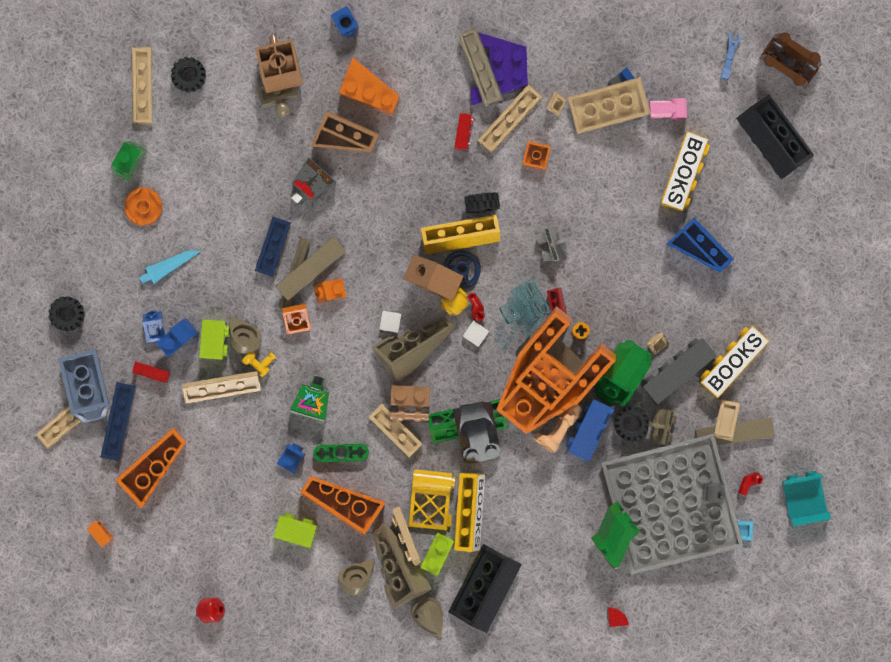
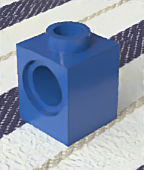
[331,6,359,38]

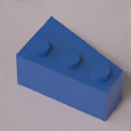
[666,217,734,272]
[566,399,614,462]

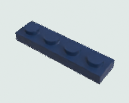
[100,382,136,461]

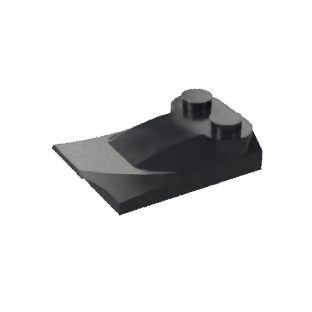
[453,401,501,463]

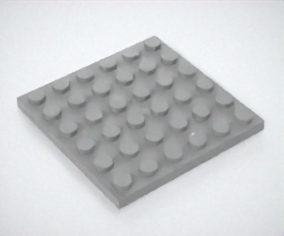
[602,434,744,575]

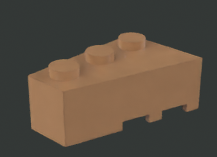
[311,111,381,152]

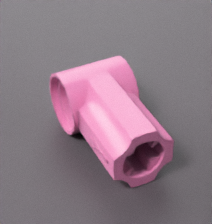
[649,98,688,120]

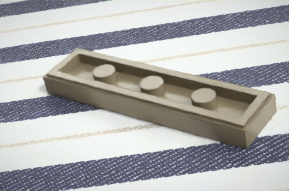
[458,28,503,106]
[275,237,346,301]
[695,418,775,445]

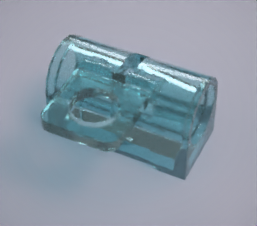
[499,278,552,324]

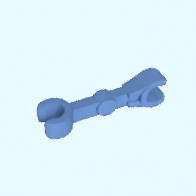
[720,32,741,80]

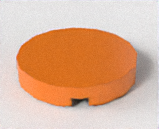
[124,188,163,226]

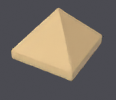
[546,92,567,117]
[647,332,669,356]

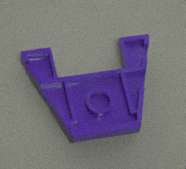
[471,32,528,105]

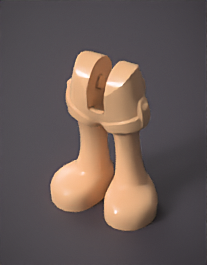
[533,404,582,453]

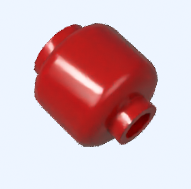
[196,598,225,623]

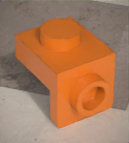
[314,278,347,303]

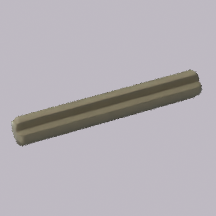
[279,238,310,310]

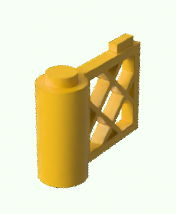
[408,469,456,530]

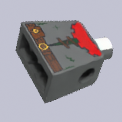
[290,157,336,205]

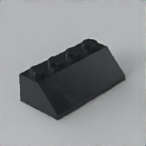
[736,95,814,180]
[448,544,522,633]

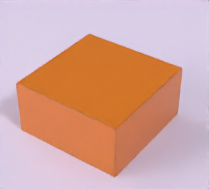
[522,141,551,170]
[282,303,311,334]
[86,520,114,547]

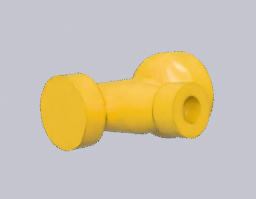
[241,352,276,378]

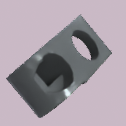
[704,482,725,503]

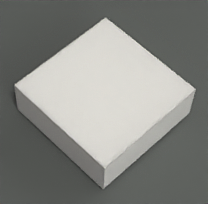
[379,311,402,333]
[463,320,489,347]

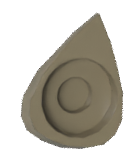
[229,316,262,353]
[338,560,375,596]
[411,597,443,638]

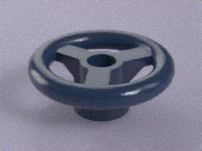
[443,250,481,289]

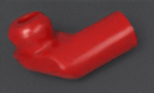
[467,293,485,322]
[738,472,763,496]

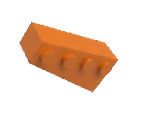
[115,426,186,509]
[300,476,386,536]

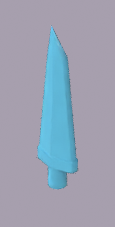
[139,251,201,284]

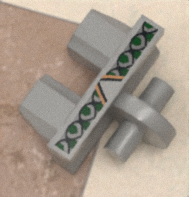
[536,227,570,262]

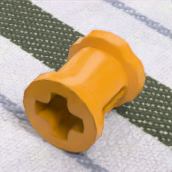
[572,322,590,340]

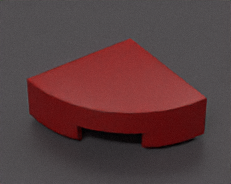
[608,607,629,627]

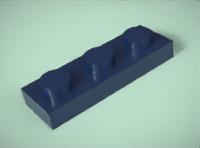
[255,217,291,277]

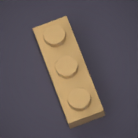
[369,404,422,458]
[391,507,422,566]

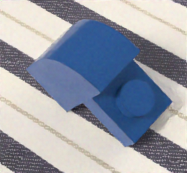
[156,318,199,357]

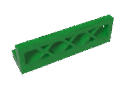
[428,399,508,444]

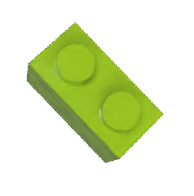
[199,319,230,360]
[273,512,318,548]
[420,532,455,576]

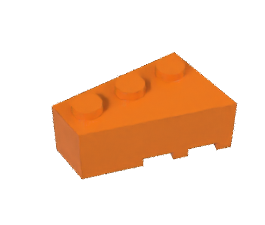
[339,57,400,116]

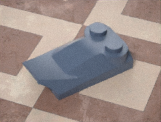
[58,349,110,423]

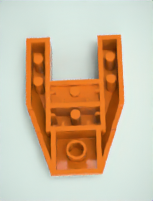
[496,306,616,434]

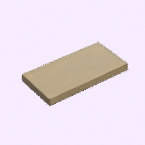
[567,77,651,134]

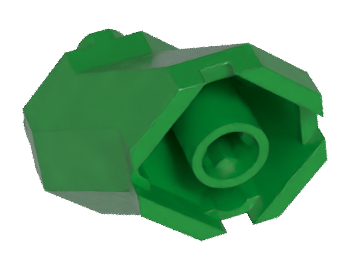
[592,340,652,406]
[591,501,640,569]

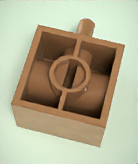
[255,35,304,93]
[403,255,463,301]

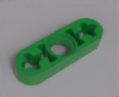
[313,443,369,462]

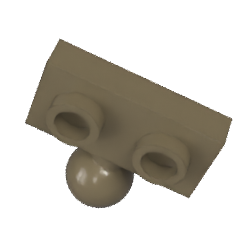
[256,86,299,117]

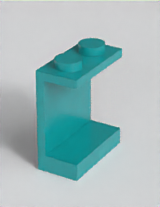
[782,471,831,527]

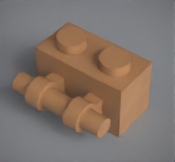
[390,385,430,422]

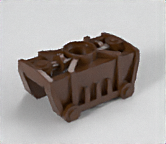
[759,32,822,89]

